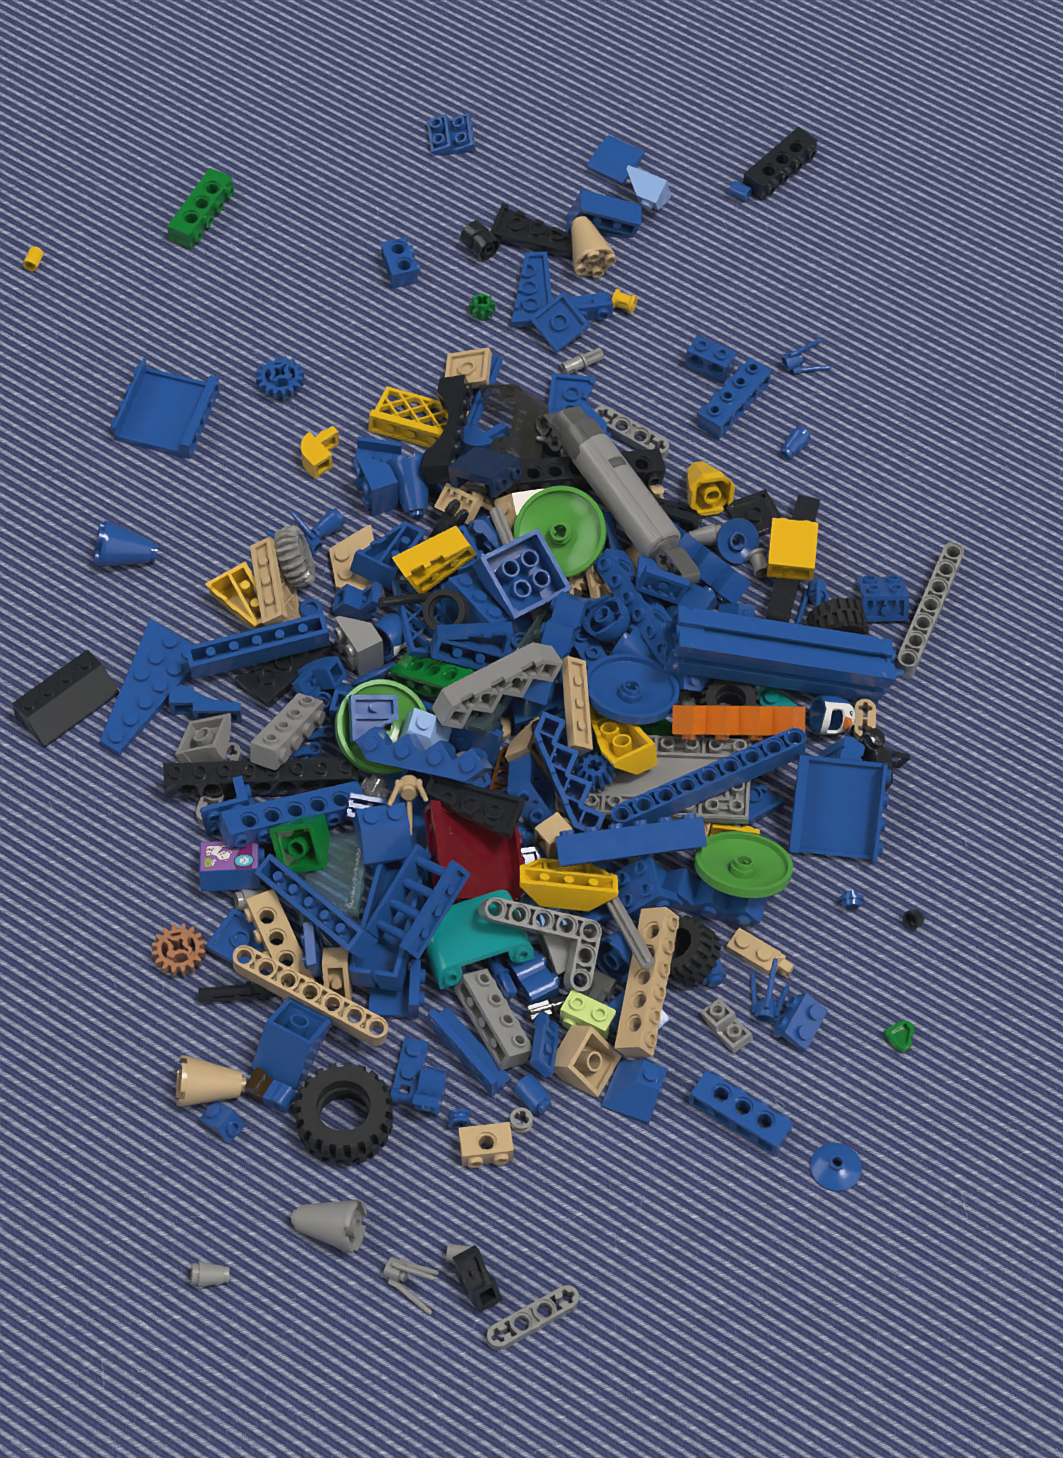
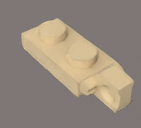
[726,928,794,979]

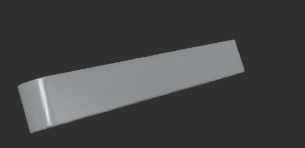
[895,542,964,679]

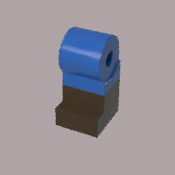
[245,1067,297,1113]

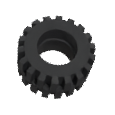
[806,598,870,636]
[700,678,760,738]
[669,915,721,984]

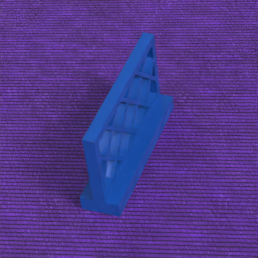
[391,579,457,664]

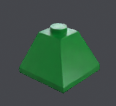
[269,813,330,873]

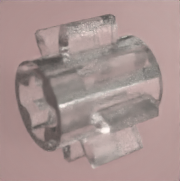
[360,774,390,799]

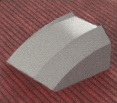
[175,713,231,763]

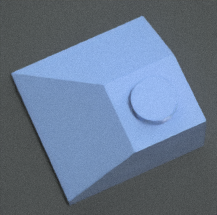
[627,165,671,210]
[399,708,452,750]

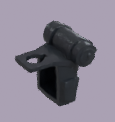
[858,728,910,791]

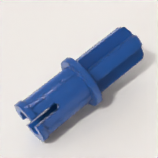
[485,954,518,999]

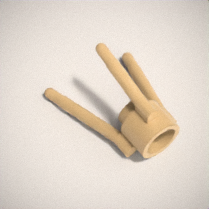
[388,775,428,835]

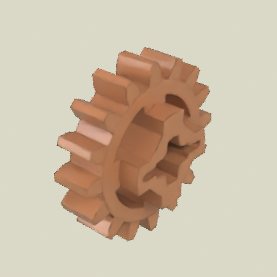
[152,924,206,977]

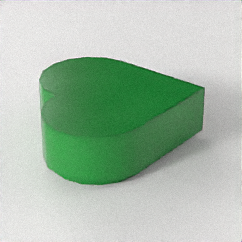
[883,1020,915,1054]

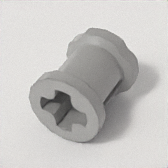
[747,548,768,578]

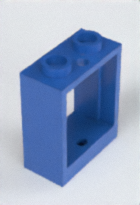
[507,752,555,828]

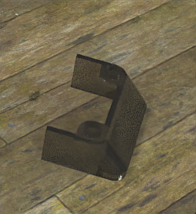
[467,384,550,460]

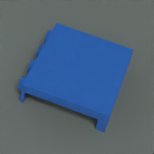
[110,358,220,459]
[788,754,891,862]

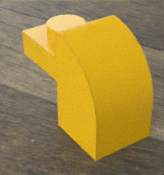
[301,426,339,479]

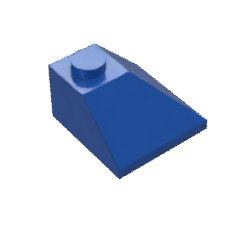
[601,1060,668,1125]

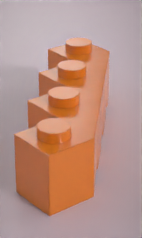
[672,705,806,740]

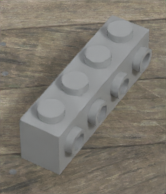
[250,693,325,770]
[454,969,533,1070]

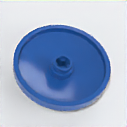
[587,654,679,725]

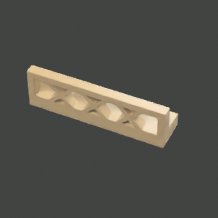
[561,656,593,756]

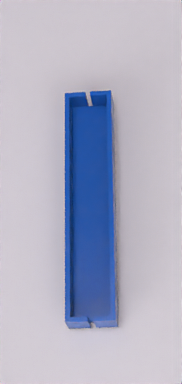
[348,768,456,992]

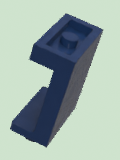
[448,446,522,498]

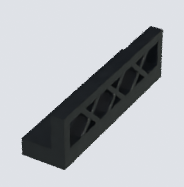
[653,496,704,534]

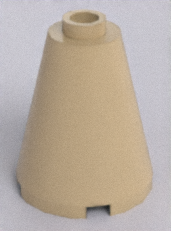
[176,1055,246,1107]

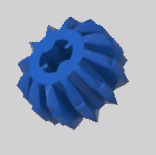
[574,751,616,793]

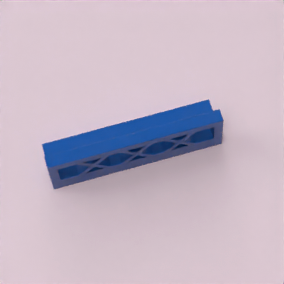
[428,1007,511,1097]

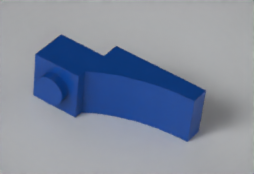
[169,685,242,723]

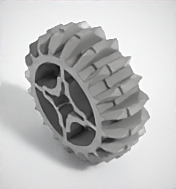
[274,525,316,588]

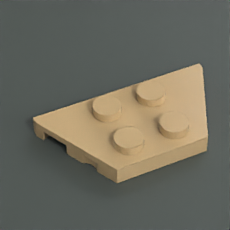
[329,525,385,597]

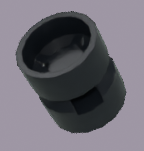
[460,220,500,261]

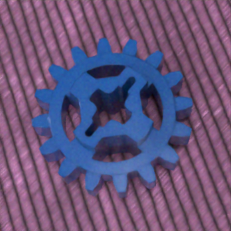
[256,356,304,400]

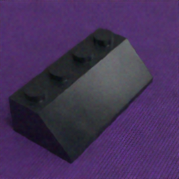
[12,649,119,748]

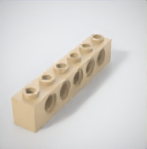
[243,889,332,1027]
[614,907,679,1058]

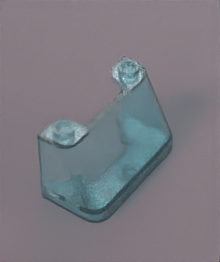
[295,831,367,933]

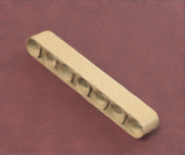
[233,945,388,1046]

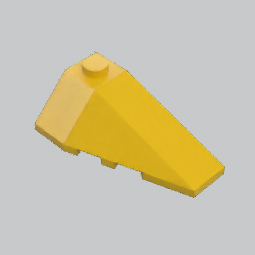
[589,704,658,775]

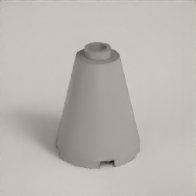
[291,1200,367,1253]

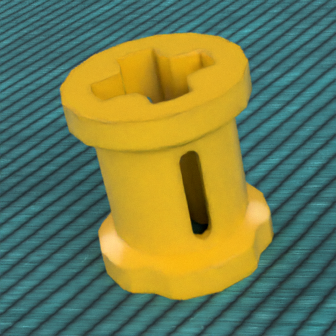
[611,289,638,314]

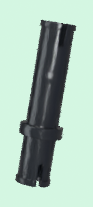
[198,981,275,1004]

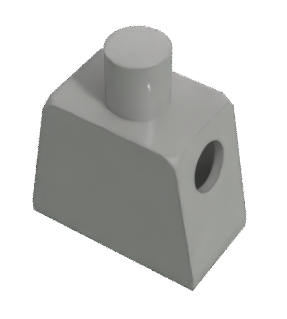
[536,925,592,975]

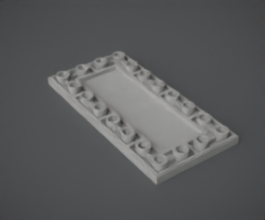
[554,732,752,824]

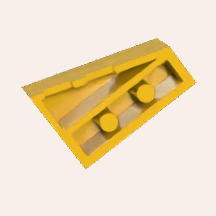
[392,526,477,593]

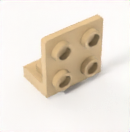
[434,483,495,525]

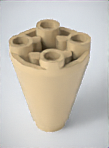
[571,216,617,278]

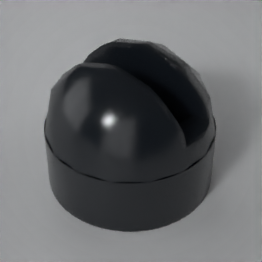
[903,909,925,930]

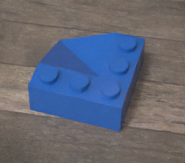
[472,528,572,620]
[441,570,534,634]

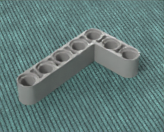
[479,897,602,992]

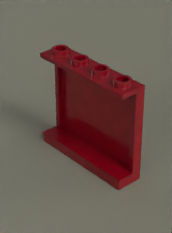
[423,800,527,902]

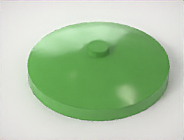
[514,486,607,578]
[335,679,427,775]
[694,831,793,898]

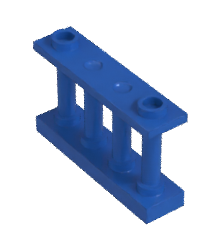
[364,844,470,960]

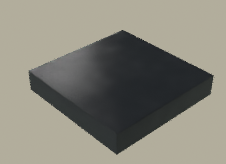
[725,489,782,537]

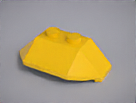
[519,858,618,911]

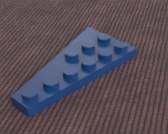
[100,618,193,757]

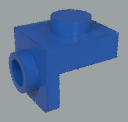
[199,1101,245,1143]

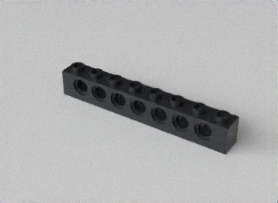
[485,449,666,499]
[163,757,359,798]

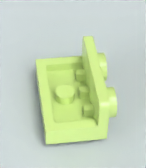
[560,990,616,1040]

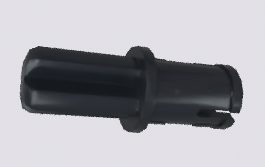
[526,994,569,1020]

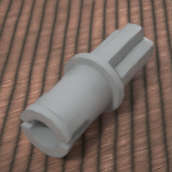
[561,348,604,375]

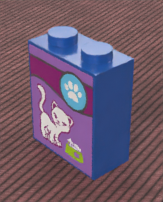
[199,841,265,892]

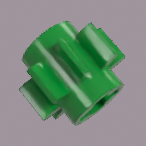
[469,293,496,321]

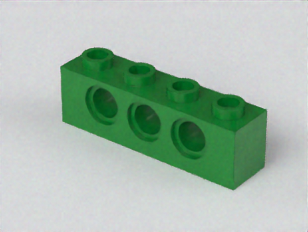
[167,168,234,249]
[390,652,475,699]

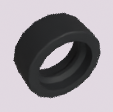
[422,589,470,631]

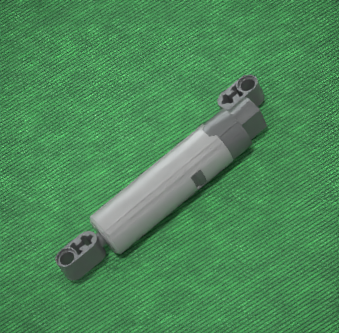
[536,406,700,585]

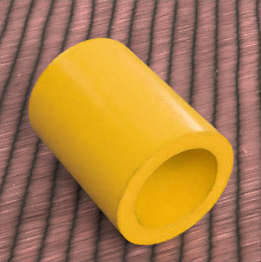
[23,246,44,271]

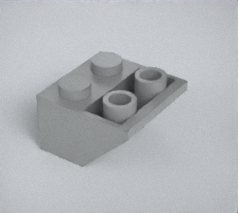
[334,616,384,677]

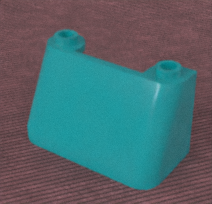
[423,890,535,990]

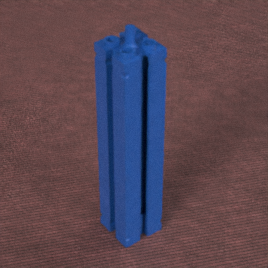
[663,605,904,703]

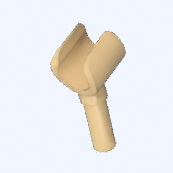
[647,484,664,499]

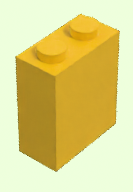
[766,518,818,581]

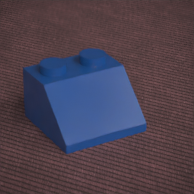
[353,802,412,866]

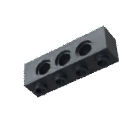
[743,127,817,201]

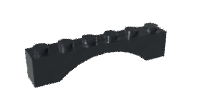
[422,375,473,484]

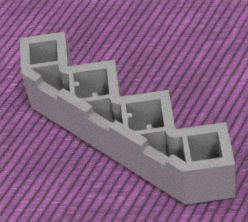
[432,642,563,729]

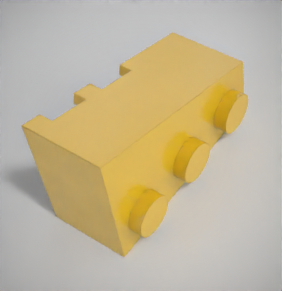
[205,561,274,630]

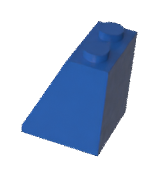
[251,997,333,1091]

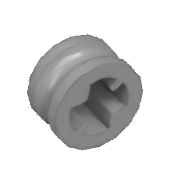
[510,1107,533,1134]

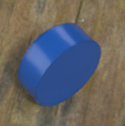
[299,599,323,617]

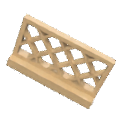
[250,537,301,626]

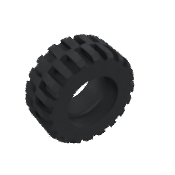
[294,1062,393,1166]

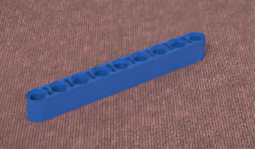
[611,728,806,827]

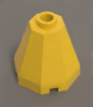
[686,461,735,516]

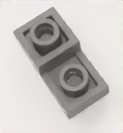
[700,998,753,1054]

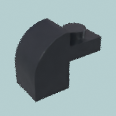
[452,1245,503,1312]

